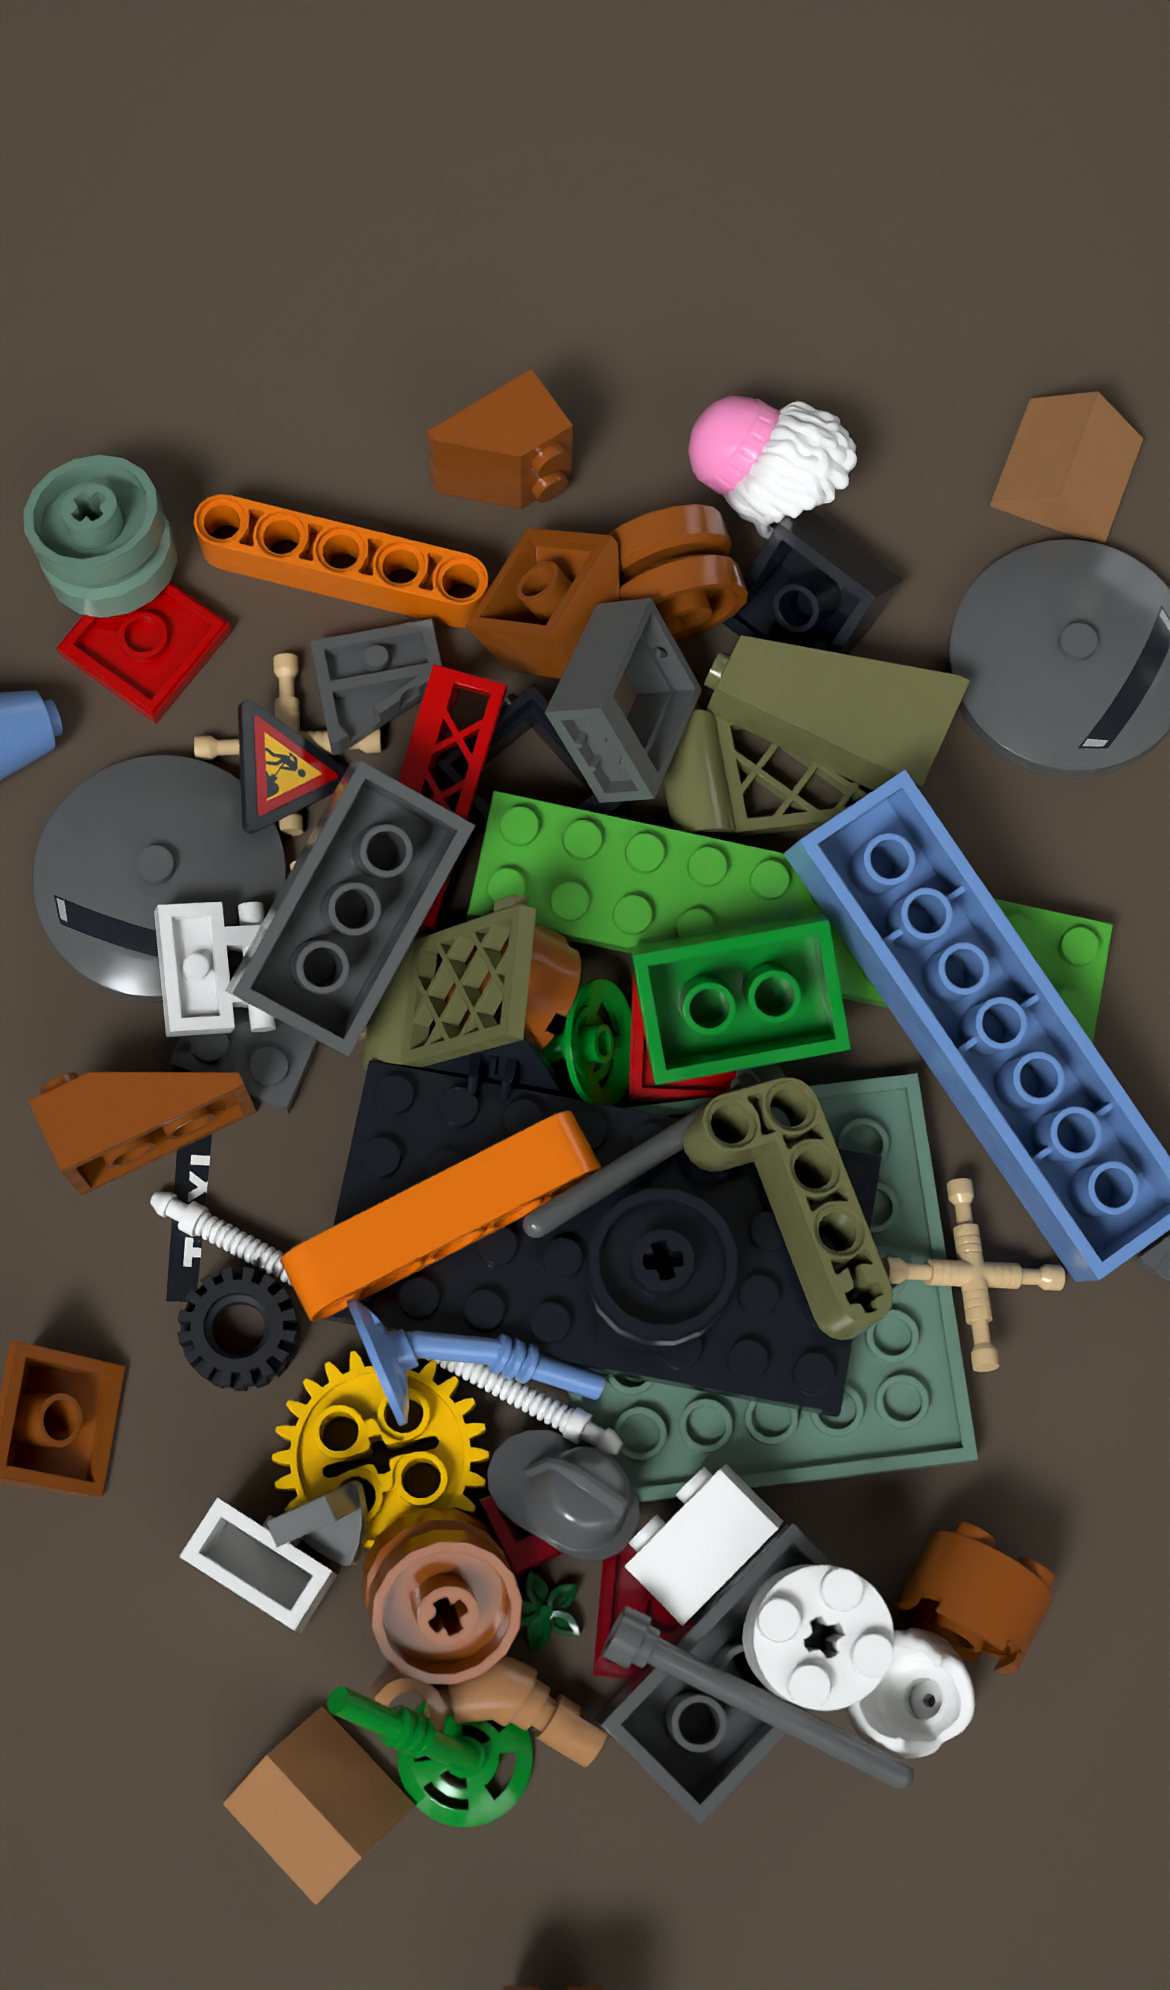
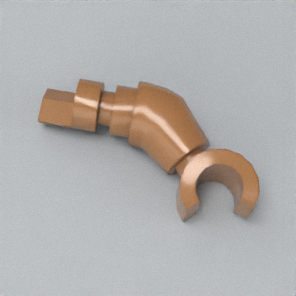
[368,1656,608,1768]

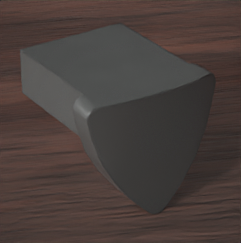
[266,1480,367,1566]

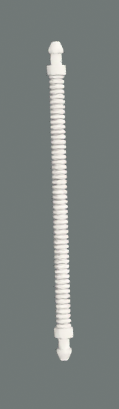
[150,1192,623,1455]

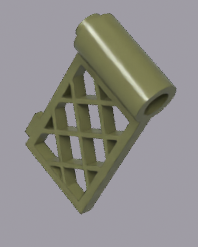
[663,703,867,841]
[362,894,536,1071]

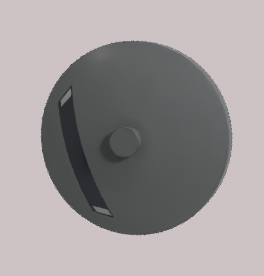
[946,539,1170,778]
[33,755,288,1003]

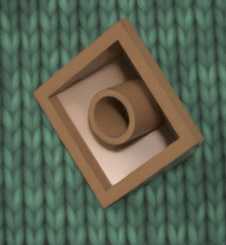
[990,391,1143,545]
[223,1706,416,1905]

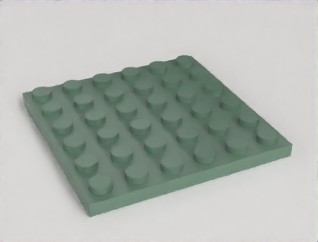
[567,1073,978,1504]

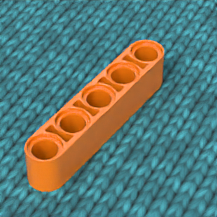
[194,494,489,628]
[280,1111,602,1321]

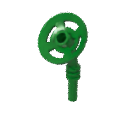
[540,979,631,1106]
[327,1686,533,1827]

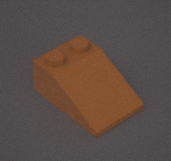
[28,1072,257,1196]

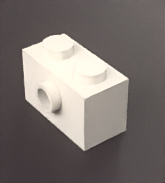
[624,1464,784,1626]
[179,1498,337,1633]

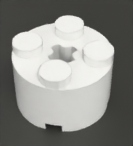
[742,1564,894,1711]

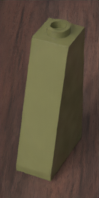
[704,635,970,791]

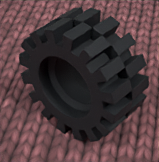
[177,1267,301,1391]

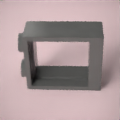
[545,598,702,803]

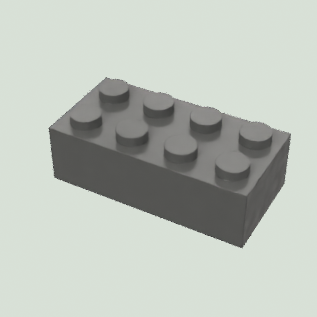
[225,760,475,1057]
[594,1523,836,1825]

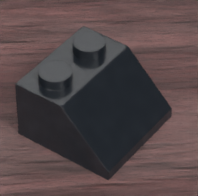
[723,510,903,655]

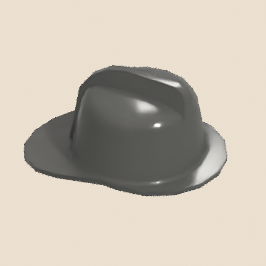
[487,1430,640,1561]

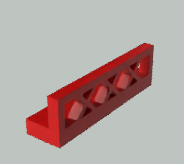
[398,664,507,930]

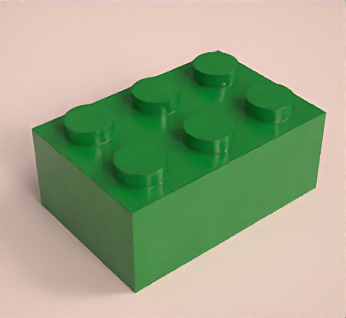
[629,912,851,1085]

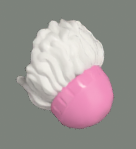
[688,396,857,539]

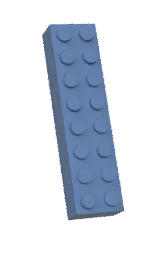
[784,770,1170,1282]

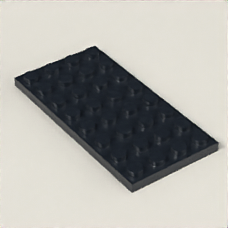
[324,1060,882,1417]

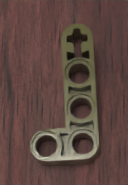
[683,1077,893,1340]

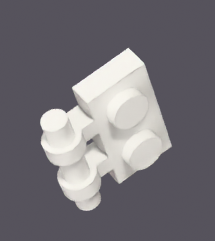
[154,902,276,1037]

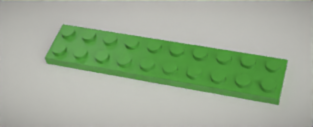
[467,791,1113,1044]

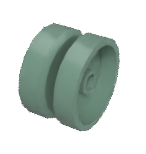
[23,455,178,618]

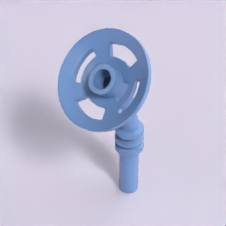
[347,1298,605,1426]

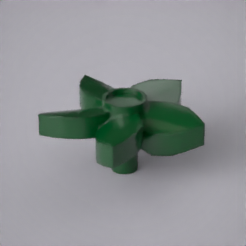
[520,1570,580,1653]

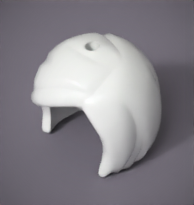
[845,1628,975,1758]

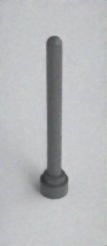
[523,1063,786,1238]
[601,1605,914,1789]

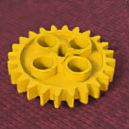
[272,1351,489,1565]

